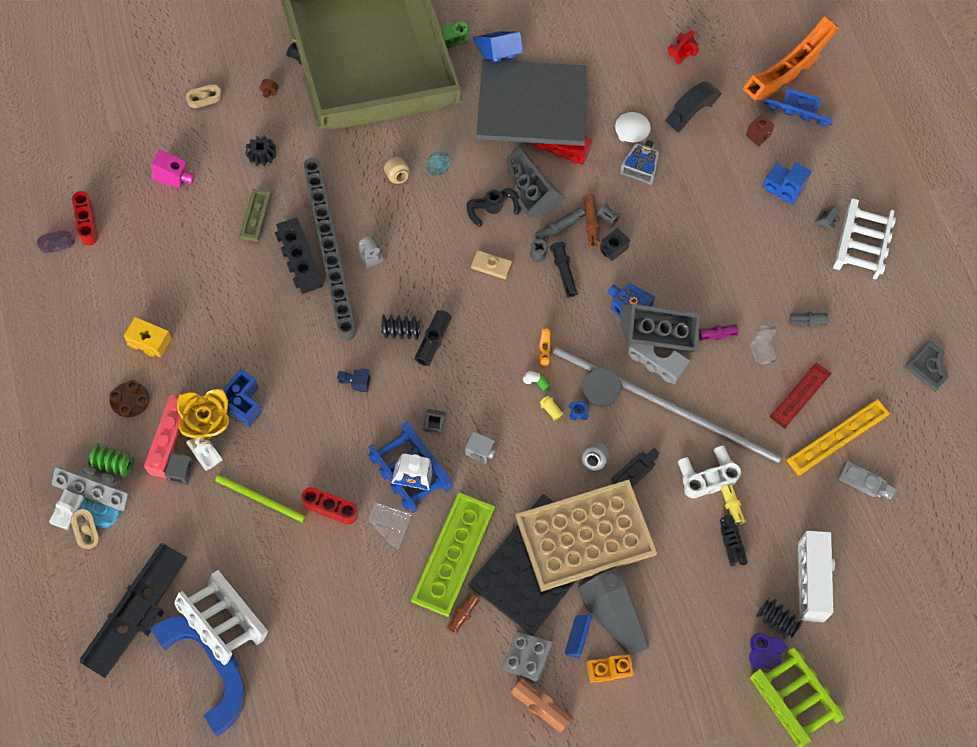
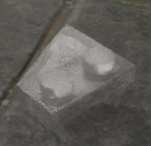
[368,502,412,552]

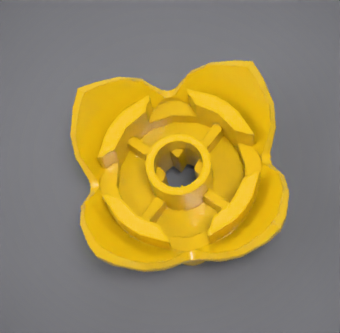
[177,389,230,440]

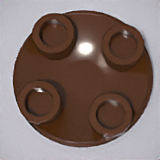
[109,380,149,417]

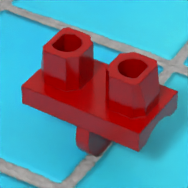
[668,30,699,64]

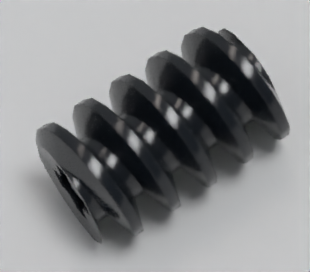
[381,314,421,340]
[756,597,804,640]

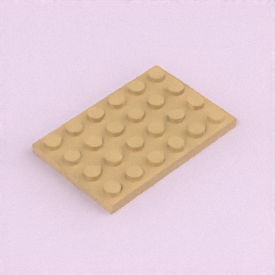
[515,480,657,592]

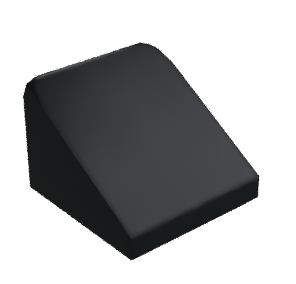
[423,409,446,433]

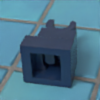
[337,368,371,393]

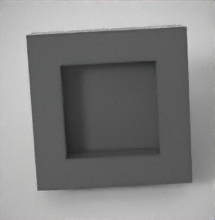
[815,206,840,230]

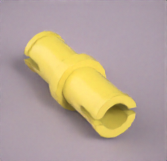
[721,485,746,526]

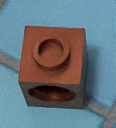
[746,114,775,146]

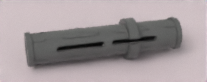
[534,207,586,241]

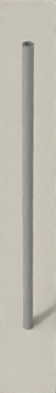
[553,347,782,463]

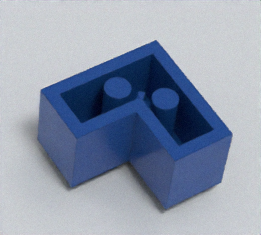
[762,162,812,205]
[223,369,262,427]

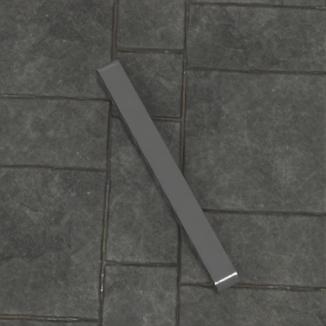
[304,158,356,341]

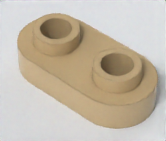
[186,84,222,108]
[70,509,98,549]

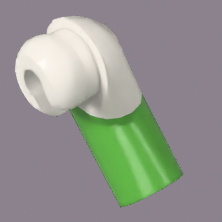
[523,371,551,392]

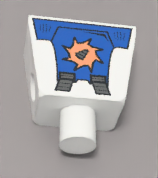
[392,454,433,490]

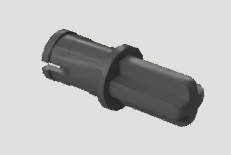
[789,312,828,326]

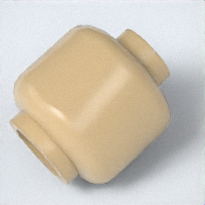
[384,157,410,184]

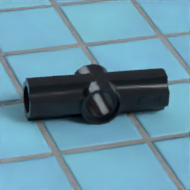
[414,310,452,366]

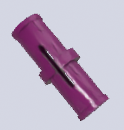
[699,324,738,341]

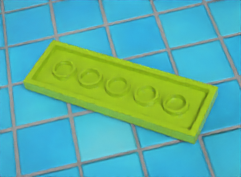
[411,492,495,617]

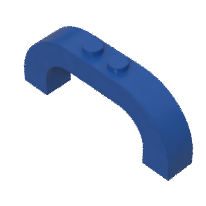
[151,616,245,737]

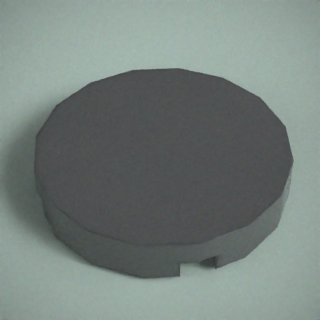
[583,368,621,407]

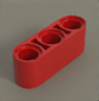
[72,191,98,246]
[301,487,358,524]

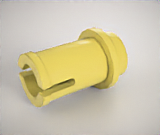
[540,395,563,421]

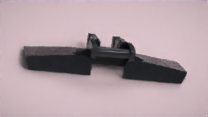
[80,543,187,678]

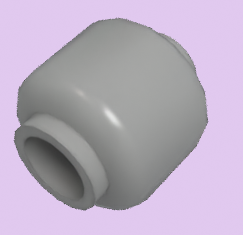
[582,442,609,471]

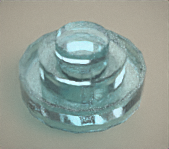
[426,152,452,175]

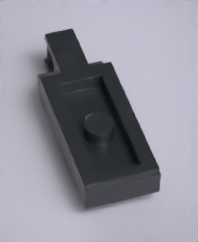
[611,448,660,487]

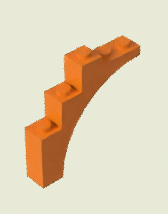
[743,16,840,100]

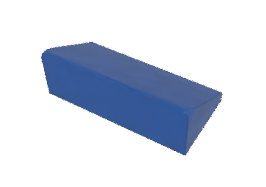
[565,614,592,659]

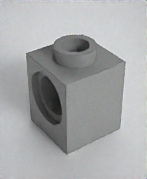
[465,432,496,464]

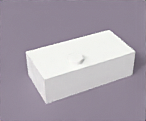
[798,531,835,623]

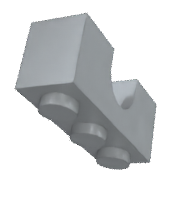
[628,343,690,385]

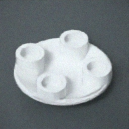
[615,112,651,143]

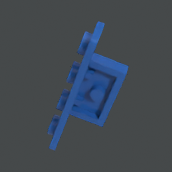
[764,88,833,127]

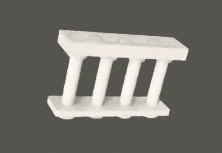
[833,198,896,279]
[175,570,268,665]

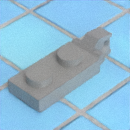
[839,461,896,499]

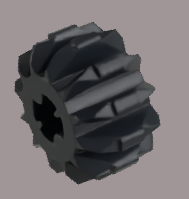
[245,135,276,167]

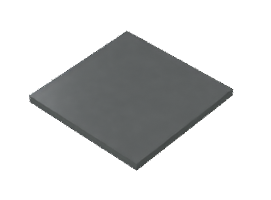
[476,59,586,146]

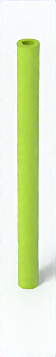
[215,474,306,523]

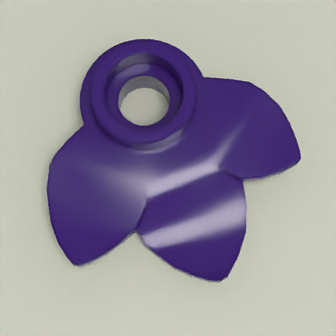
[749,633,787,671]

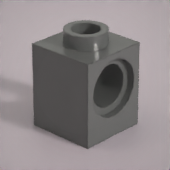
[165,452,193,485]

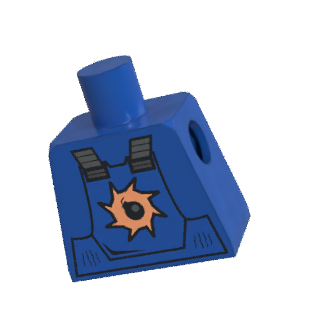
[608,283,655,319]

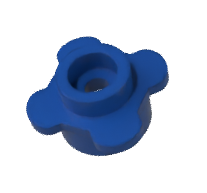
[569,401,589,420]

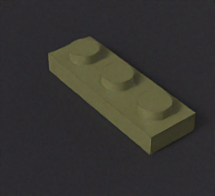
[240,189,272,242]

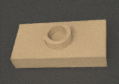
[471,250,512,280]

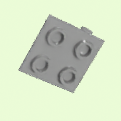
[502,632,553,683]

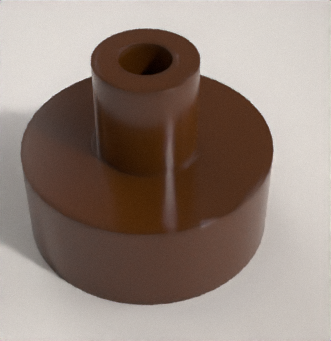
[260,79,279,98]

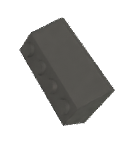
[620,304,701,352]

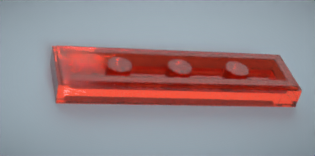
[770,362,832,429]

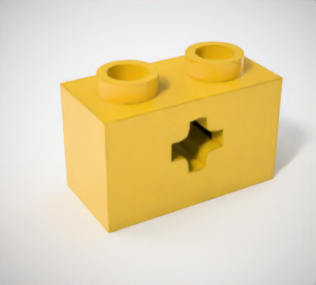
[124,317,172,358]

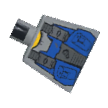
[620,140,659,185]

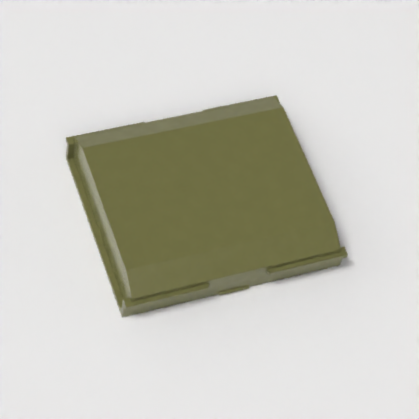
[280,0,463,130]

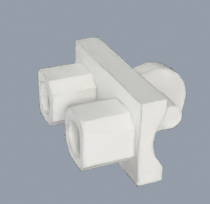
[186,438,223,471]
[49,490,84,530]

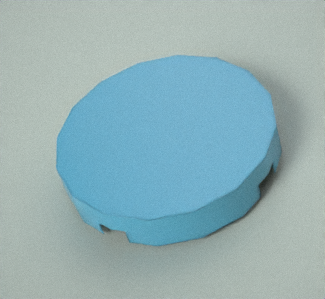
[81,498,122,529]

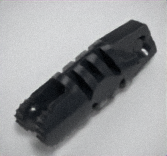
[720,515,748,566]

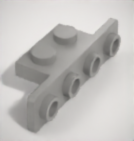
[52,466,129,511]

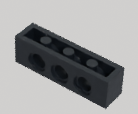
[275,217,323,294]

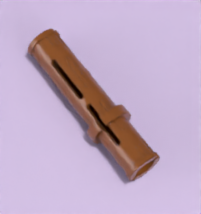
[583,194,600,247]

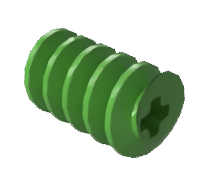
[89,443,135,478]

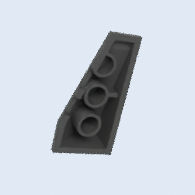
[507,147,565,217]
[578,568,649,655]

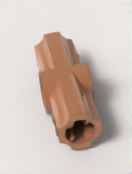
[511,679,572,733]

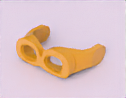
[539,329,550,367]

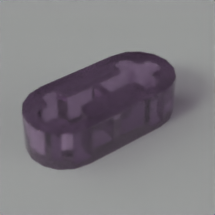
[37,230,74,253]

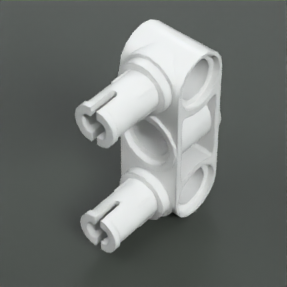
[678,446,741,498]

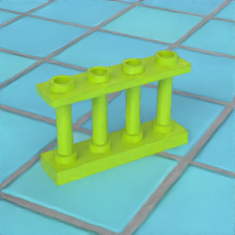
[750,647,845,747]

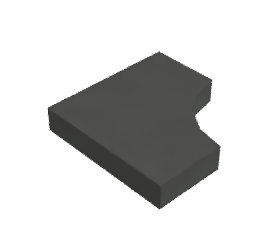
[905,341,949,392]

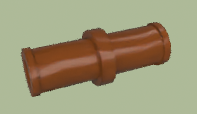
[446,593,480,634]

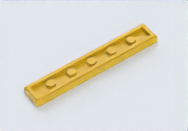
[787,399,890,476]

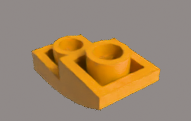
[586,654,634,683]

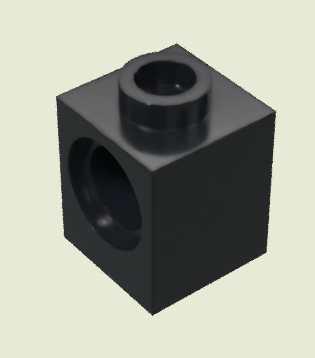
[600,228,630,261]

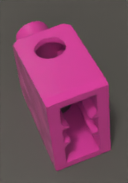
[151,149,195,188]

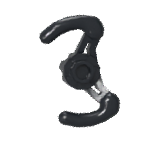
[466,188,520,227]

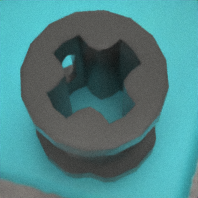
[597,203,621,227]
[530,239,547,262]

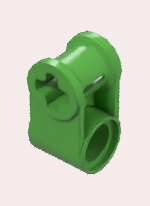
[441,22,469,49]

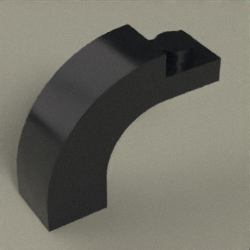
[665,81,722,133]

